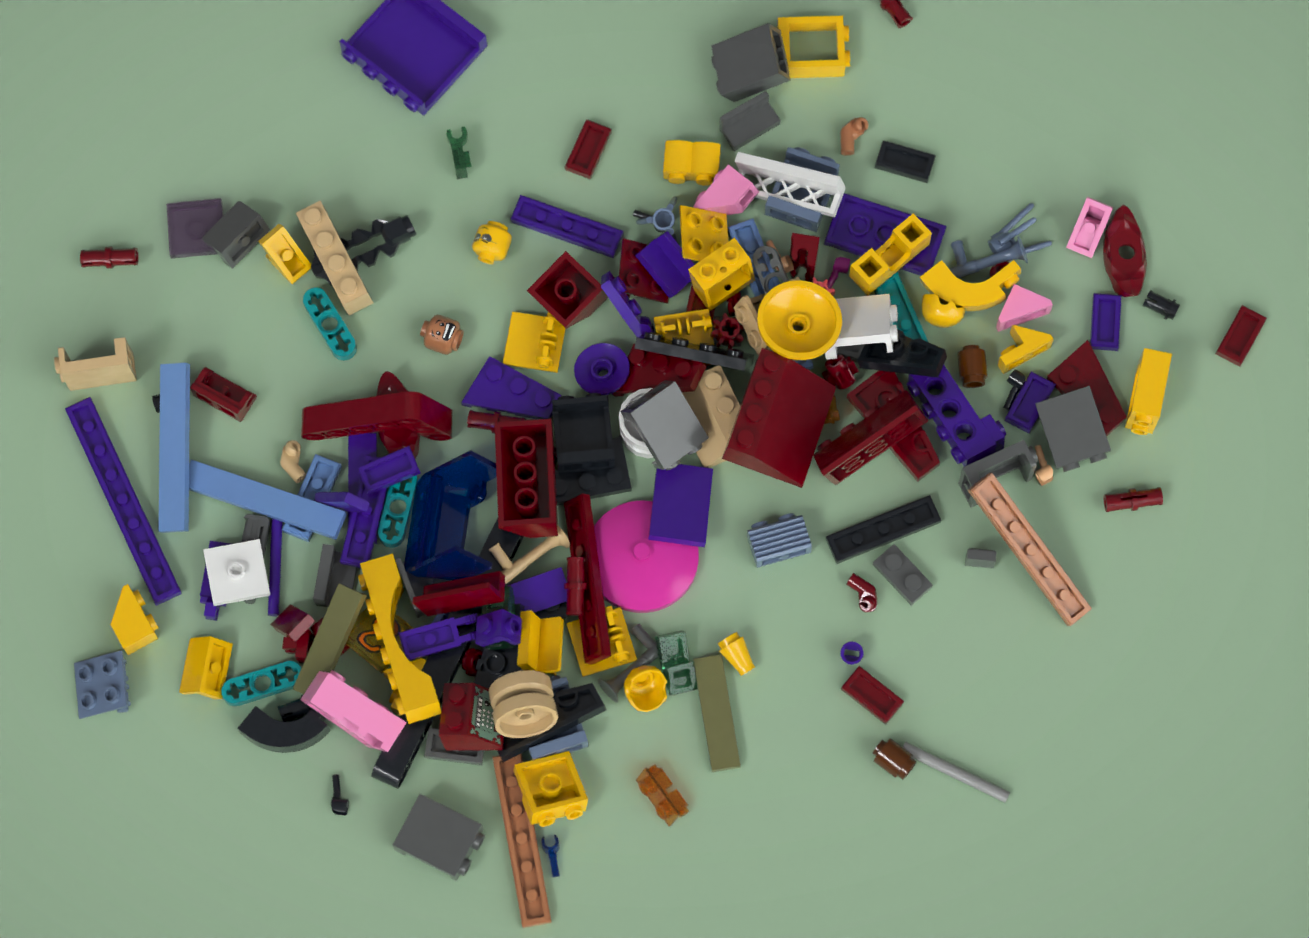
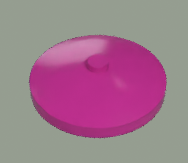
[594,500,699,613]

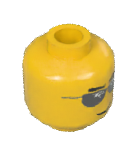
[472,221,512,264]

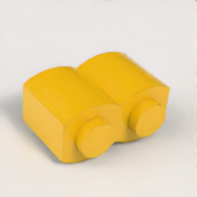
[663,140,721,186]

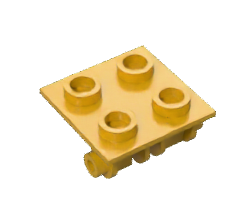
[679,205,728,261]
[653,309,714,366]
[503,311,566,373]
[566,606,637,677]

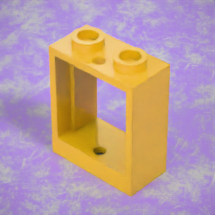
[777,15,850,78]
[688,237,755,311]
[1125,348,1172,435]

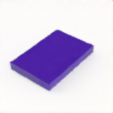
[648,464,713,548]

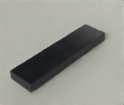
[826,495,941,564]

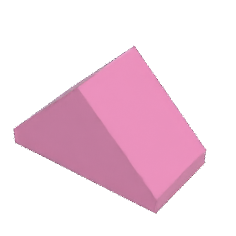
[996,284,1053,332]

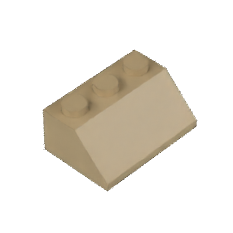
[682,366,740,468]

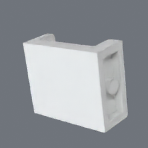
[825,294,898,360]

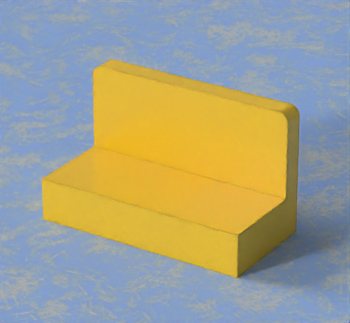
[517,610,564,673]
[179,636,233,700]

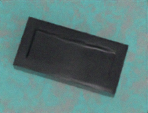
[875,140,936,183]

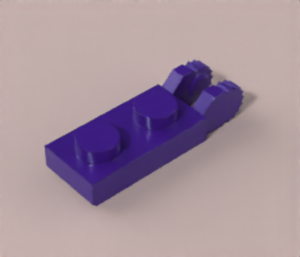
[601,271,654,337]
[398,614,478,661]

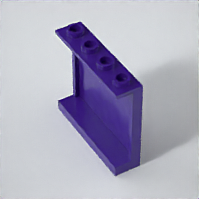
[339,0,487,116]

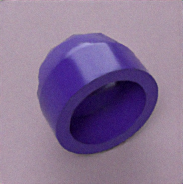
[840,642,864,665]

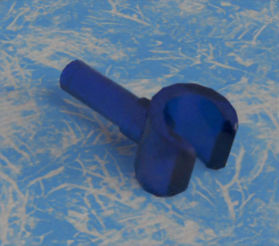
[541,835,560,878]

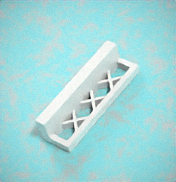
[735,152,846,217]

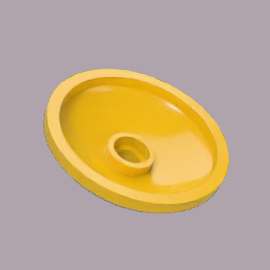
[757,280,842,360]

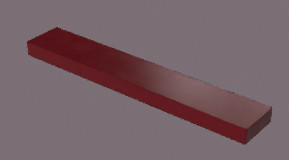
[564,493,611,665]

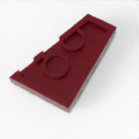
[612,344,706,397]

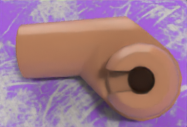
[840,117,868,156]

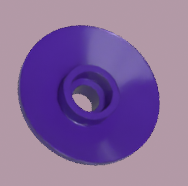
[574,343,630,395]

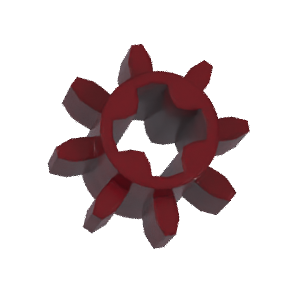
[710,313,745,348]
[822,355,859,390]

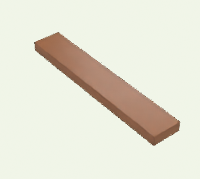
[968,473,1092,626]
[493,754,552,928]

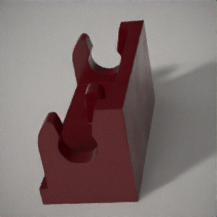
[790,233,820,282]
[190,367,257,422]

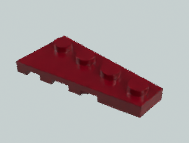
[846,370,940,482]

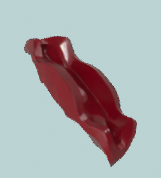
[1103,205,1147,297]
[376,371,420,459]

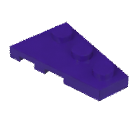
[461,356,562,420]

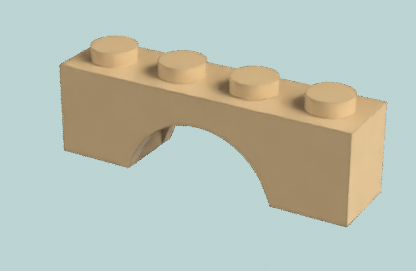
[296,201,373,316]

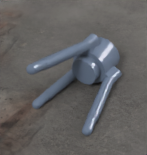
[636,197,678,242]
[988,203,1052,262]

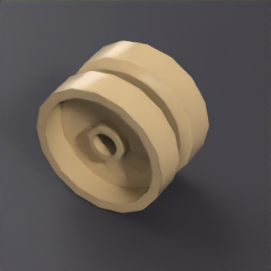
[488,670,558,738]

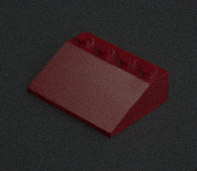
[722,348,836,488]
[813,390,928,485]

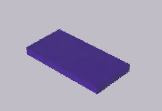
[824,193,947,276]

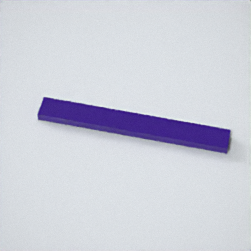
[65,397,182,606]

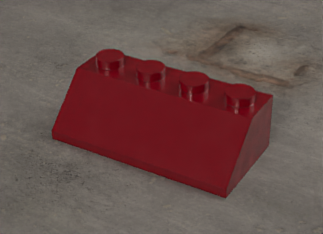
[495,419,558,538]

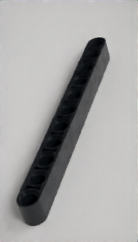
[371,518,524,789]

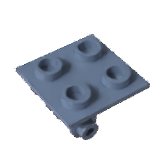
[74,651,131,719]

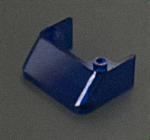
[404,450,497,580]

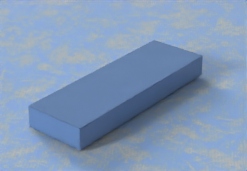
[282,454,342,542]

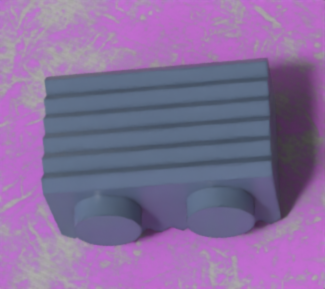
[747,513,812,568]

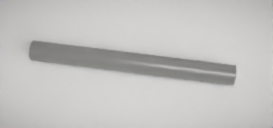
[903,742,1010,803]

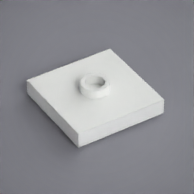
[203,539,270,606]

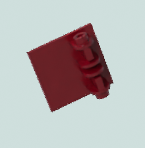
[618,238,669,304]

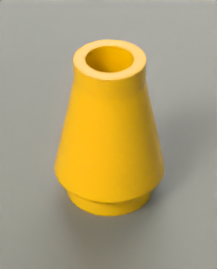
[717,632,755,676]

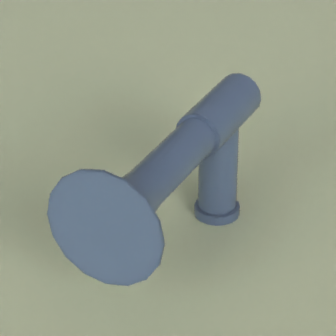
[949,236,1028,278]

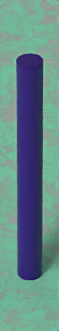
[268,518,283,617]

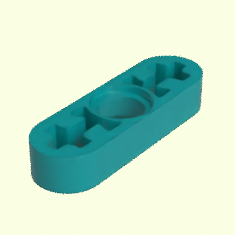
[303,287,357,361]
[378,475,418,548]
[221,661,302,706]

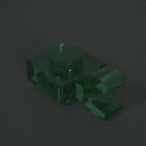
[446,127,472,179]

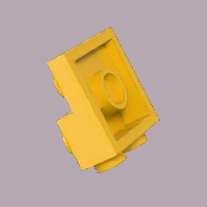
[514,751,588,827]

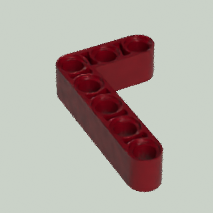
[301,391,453,441]

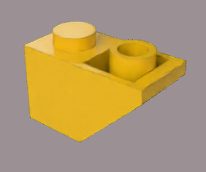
[110,584,159,655]

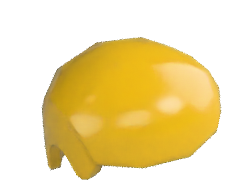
[922,294,965,328]
[624,665,667,712]

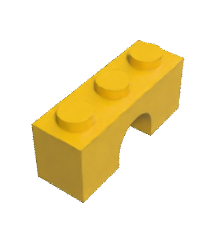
[849,213,932,296]

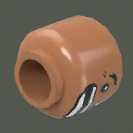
[420,314,464,355]

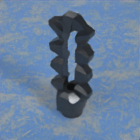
[311,215,417,286]

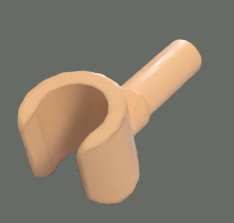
[766,240,794,273]
[1034,445,1053,486]

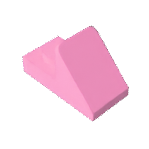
[1066,197,1113,258]

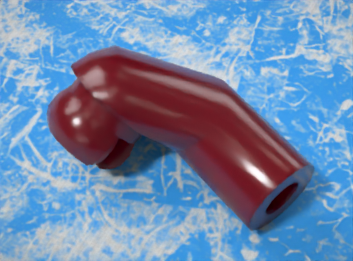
[846,573,878,612]

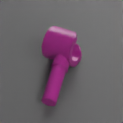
[827,257,850,289]

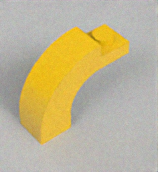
[920,260,1021,311]

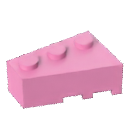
[301,670,406,752]

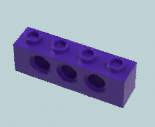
[906,365,996,467]

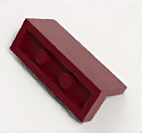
[413,571,505,616]

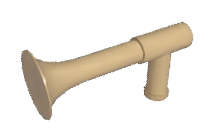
[489,526,570,584]

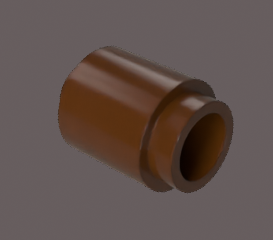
[957,345,988,388]
[872,738,917,780]

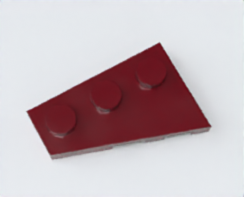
[1047,340,1126,437]

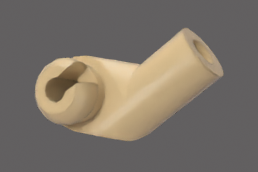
[280,440,306,483]

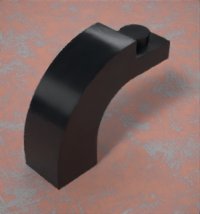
[237,706,330,753]

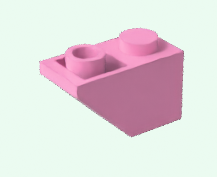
[693,164,759,215]

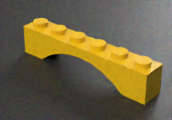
[358,553,441,724]

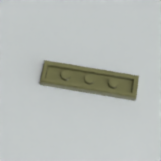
[293,584,367,694]
[693,654,741,772]

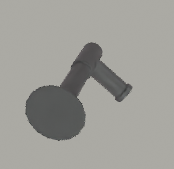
[598,624,671,702]

